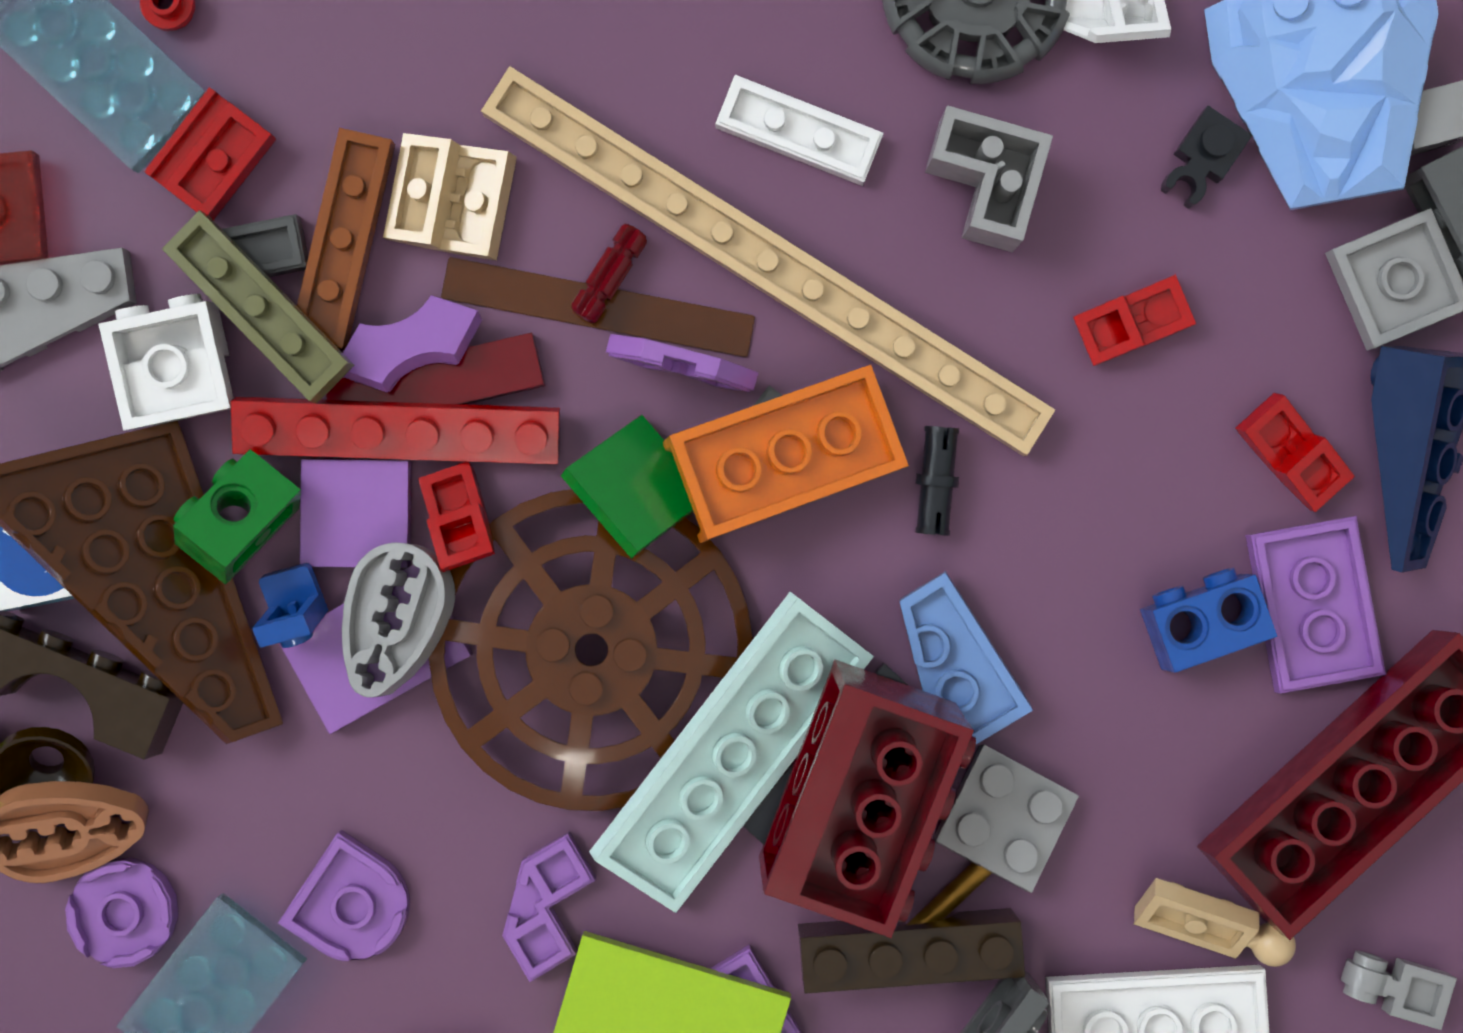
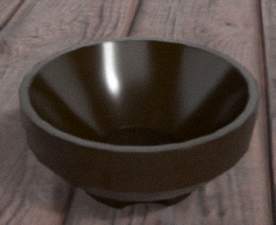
[0,727,95,795]

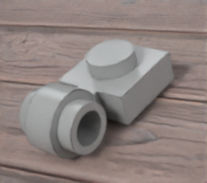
[1340,950,1457,1030]

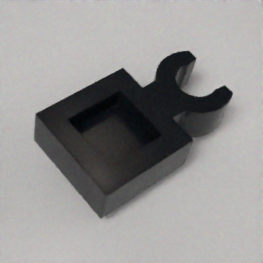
[1161,106,1252,209]

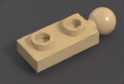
[1134,878,1296,967]

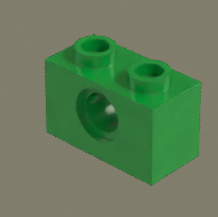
[173,449,301,585]

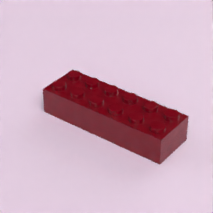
[1197,630,1463,940]

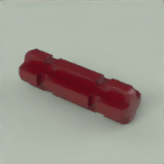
[571,223,647,323]

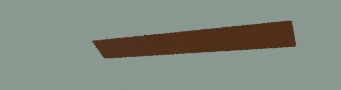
[441,257,755,357]

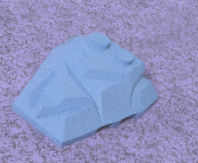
[1204,0,1439,210]

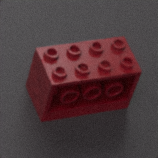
[759,659,976,938]

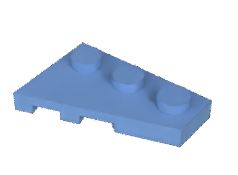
[899,571,1033,744]

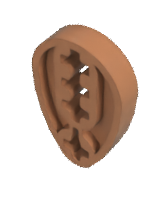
[0,781,149,883]

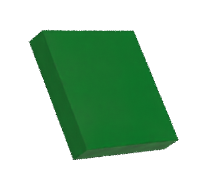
[561,415,693,559]

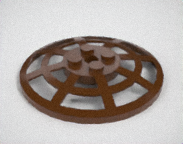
[429,489,753,811]

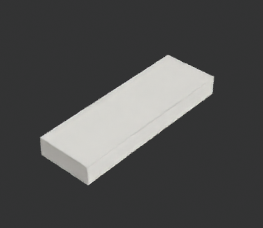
[715,75,884,186]

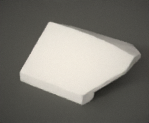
[1064,0,1171,43]

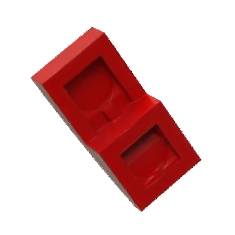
[1073,274,1197,366]
[1235,392,1355,512]
[418,462,495,572]

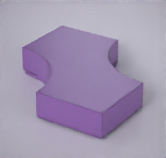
[343,295,482,392]

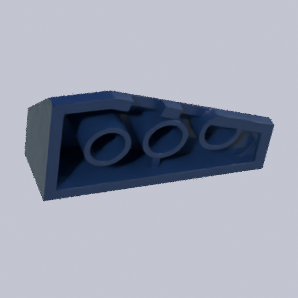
[1370,346,1463,573]

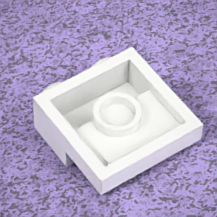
[98,294,234,431]

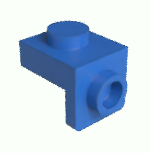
[252,563,329,648]

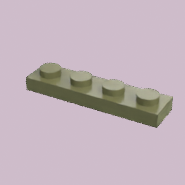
[162,210,354,404]

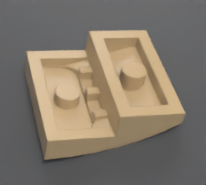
[383,133,517,261]

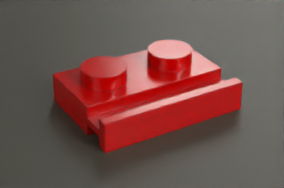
[144,87,276,221]

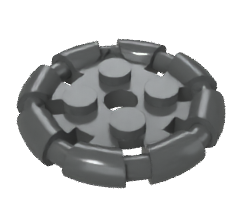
[882,0,1070,84]

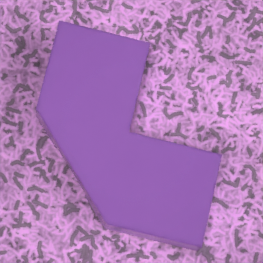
[606,334,758,392]
[502,831,596,982]

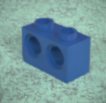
[1140,568,1278,673]

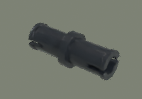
[915,426,960,536]

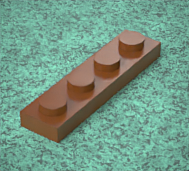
[297,127,396,350]

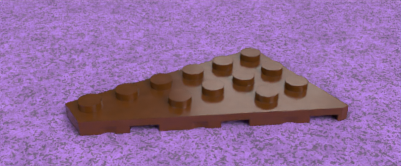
[0,420,283,744]

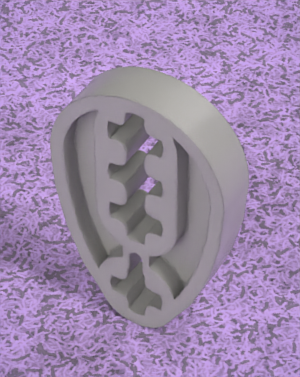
[342,543,455,698]

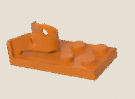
[663,365,909,543]

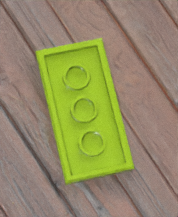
[553,931,791,1033]

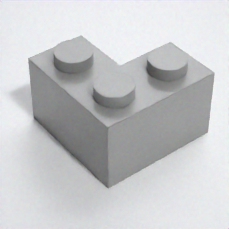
[925,105,1053,253]

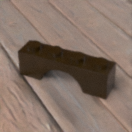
[0,611,183,760]
[798,908,1025,994]

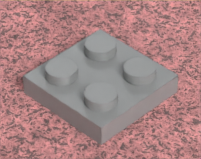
[1325,208,1463,351]
[933,744,1079,893]

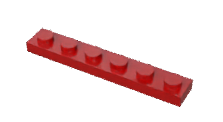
[231,397,560,464]

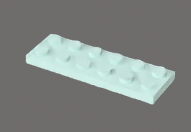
[589,592,874,913]

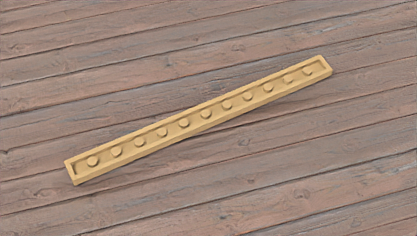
[481,66,1055,457]

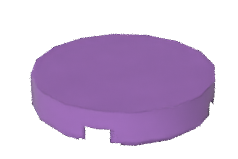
[65,857,178,968]

